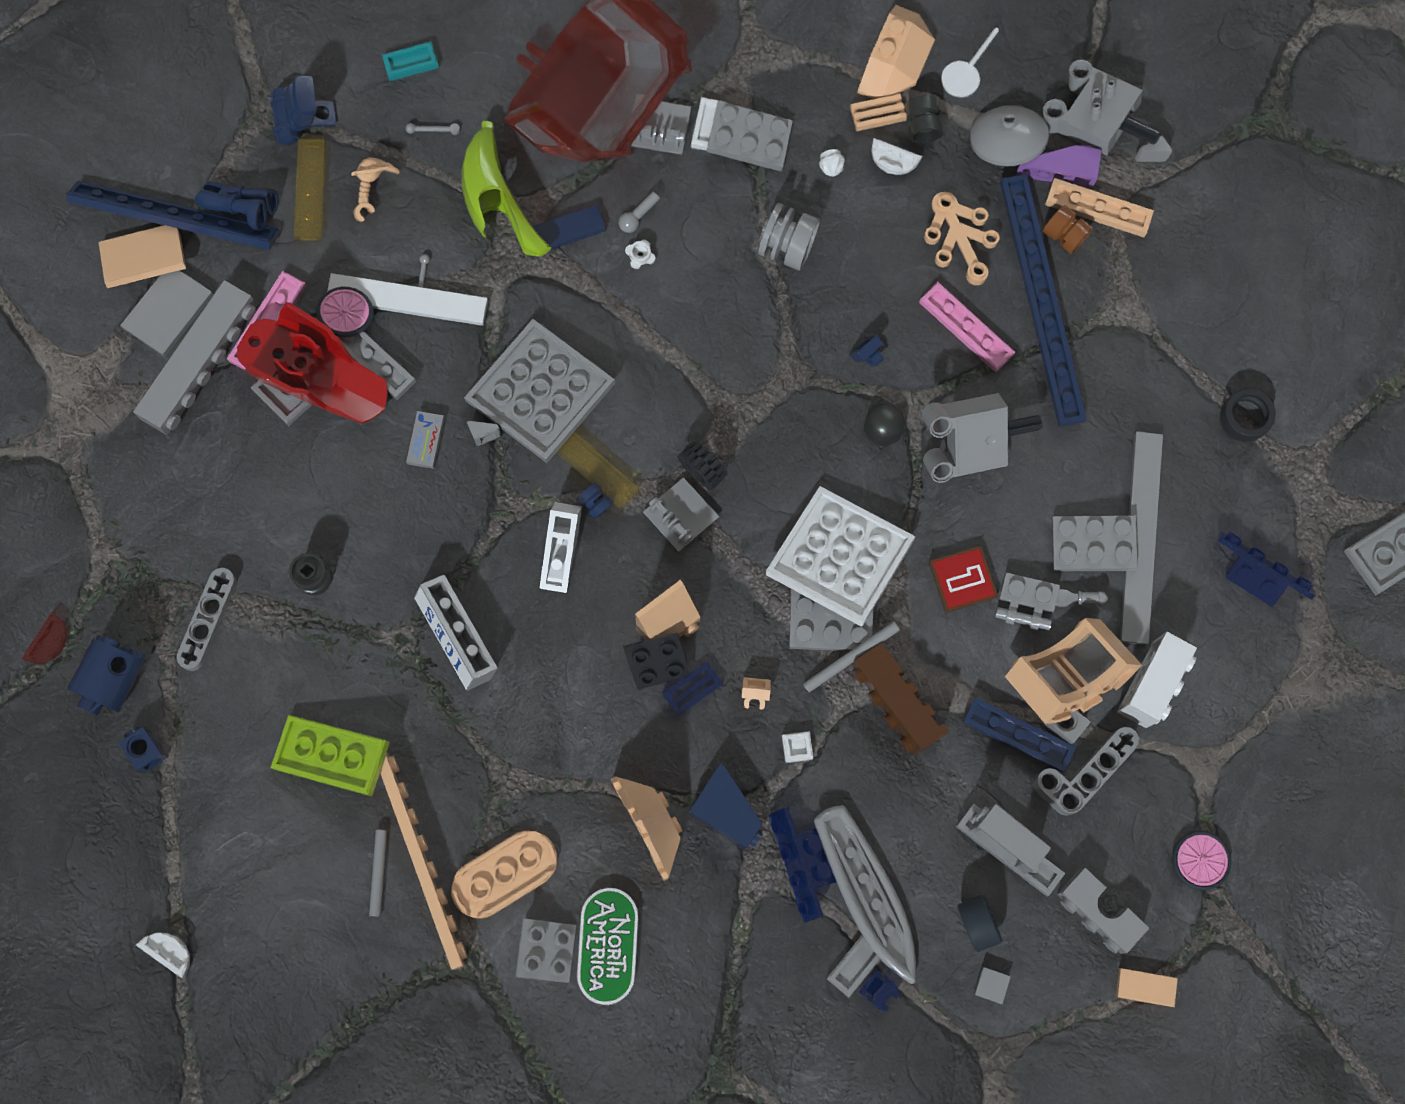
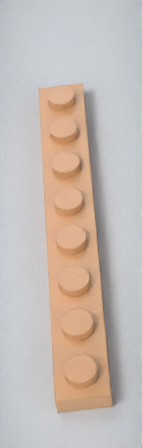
[380,752,468,970]

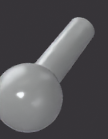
[618,191,660,233]

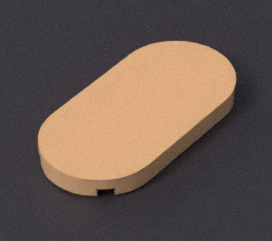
[451,831,557,918]

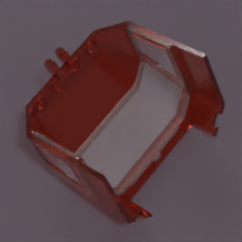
[503,0,692,162]

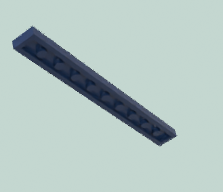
[1000,174,1087,427]

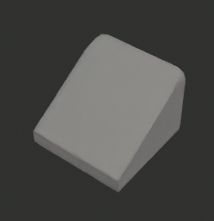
[1135,136,1172,162]
[467,421,501,446]

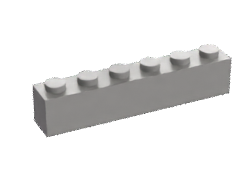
[133,280,256,435]

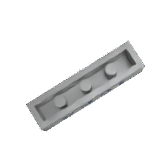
[414,575,498,691]

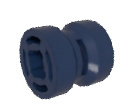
[576,482,614,519]

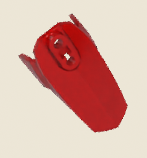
[237,302,387,424]

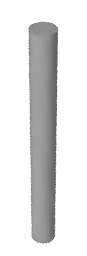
[803,621,900,693]

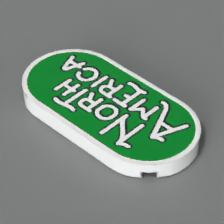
[577,888,638,1005]

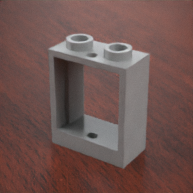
[970,804,1051,874]

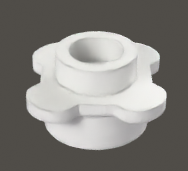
[625,240,655,269]

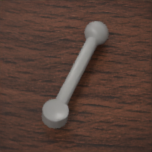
[406,123,460,135]
[418,254,430,288]

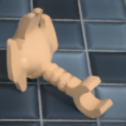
[351,157,400,222]

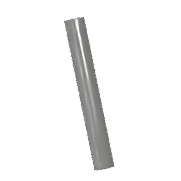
[369,830,387,917]

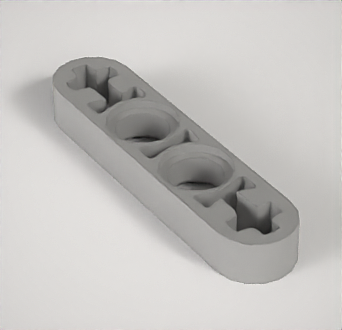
[177,568,237,671]

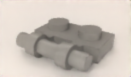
[995,573,1060,630]

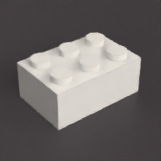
[1117,632,1197,728]

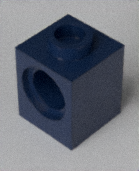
[119,727,168,774]

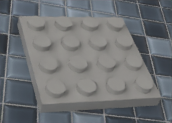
[464,319,615,463]

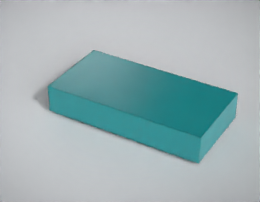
[382,41,439,81]

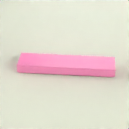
[227,271,307,370]
[919,282,1015,373]

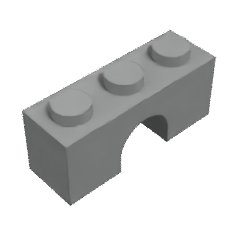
[1057,868,1149,954]

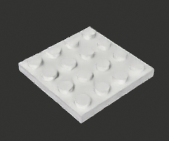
[766,486,915,627]

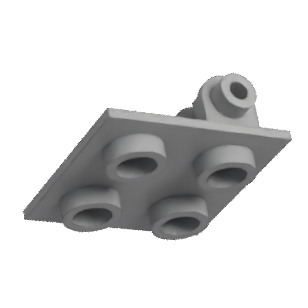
[631,98,691,155]
[643,477,719,552]
[515,918,576,983]

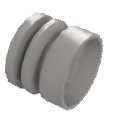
[758,203,820,271]

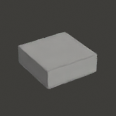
[974,967,1011,1004]

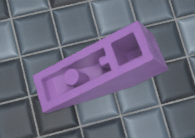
[1015,145,1101,189]

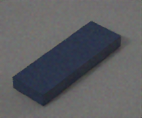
[532,205,606,250]

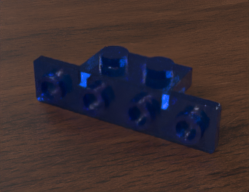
[1218,531,1315,607]
[769,808,836,923]

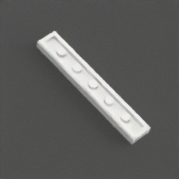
[327,273,488,326]

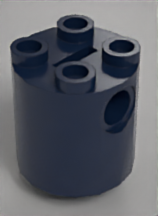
[67,635,145,716]

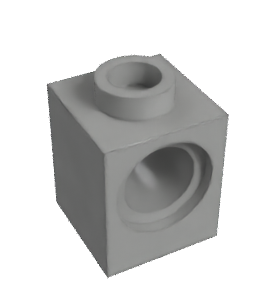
[1042,710,1090,745]

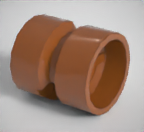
[1043,205,1093,254]

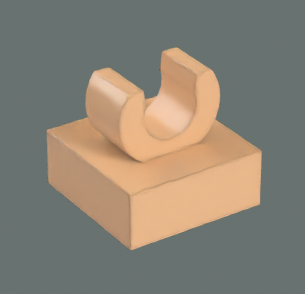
[742,677,771,710]

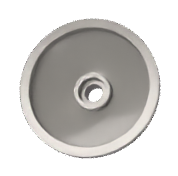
[970,105,1049,166]

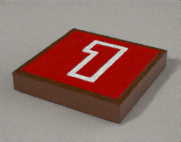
[929,546,998,614]

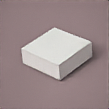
[782,731,813,763]

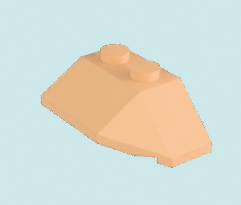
[857,5,935,99]

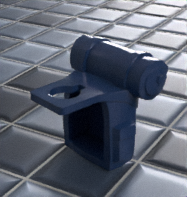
[270,75,336,145]

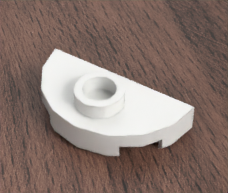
[871,138,922,175]
[136,933,190,978]

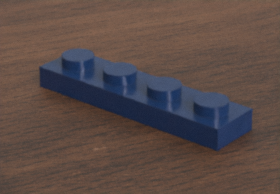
[962,697,1076,773]

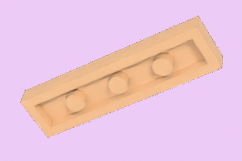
[1045,178,1154,237]

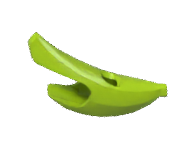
[461,121,551,257]

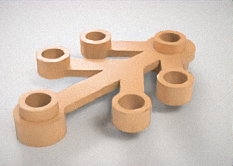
[924,192,999,285]

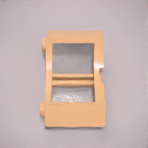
[1005,618,1142,724]

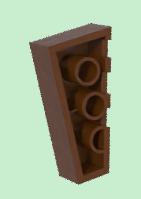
[852,643,949,756]

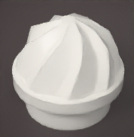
[819,149,845,176]

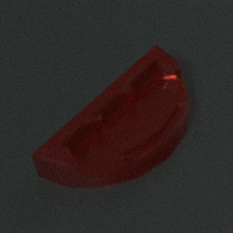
[21,612,67,664]

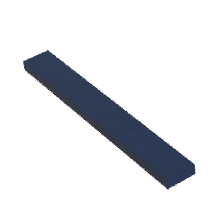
[66,181,279,250]

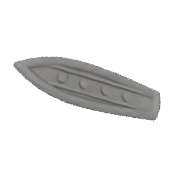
[814,805,916,984]

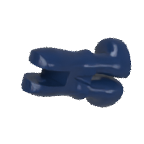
[195,181,279,231]

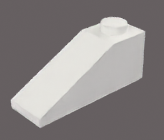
[540,502,582,593]

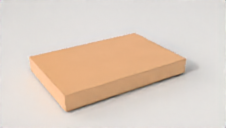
[99,225,186,288]

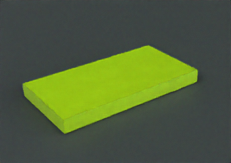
[271,715,390,796]

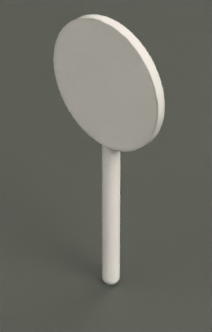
[941,28,999,97]

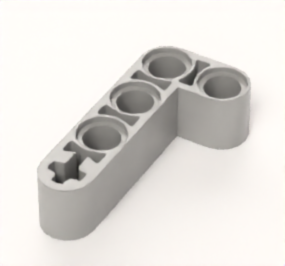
[1033,727,1139,816]

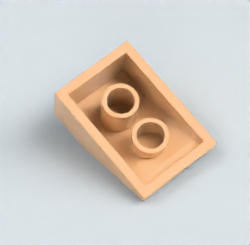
[635,580,700,640]

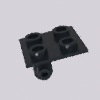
[623,632,691,690]

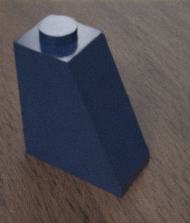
[689,764,763,850]

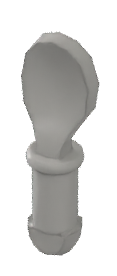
[1055,589,1108,607]

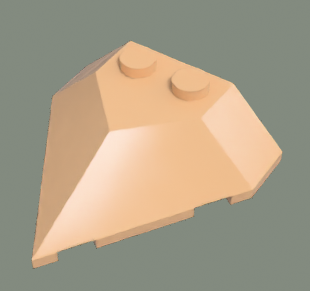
[611,776,683,881]

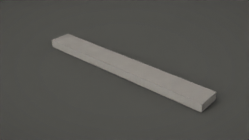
[1119,431,1163,645]

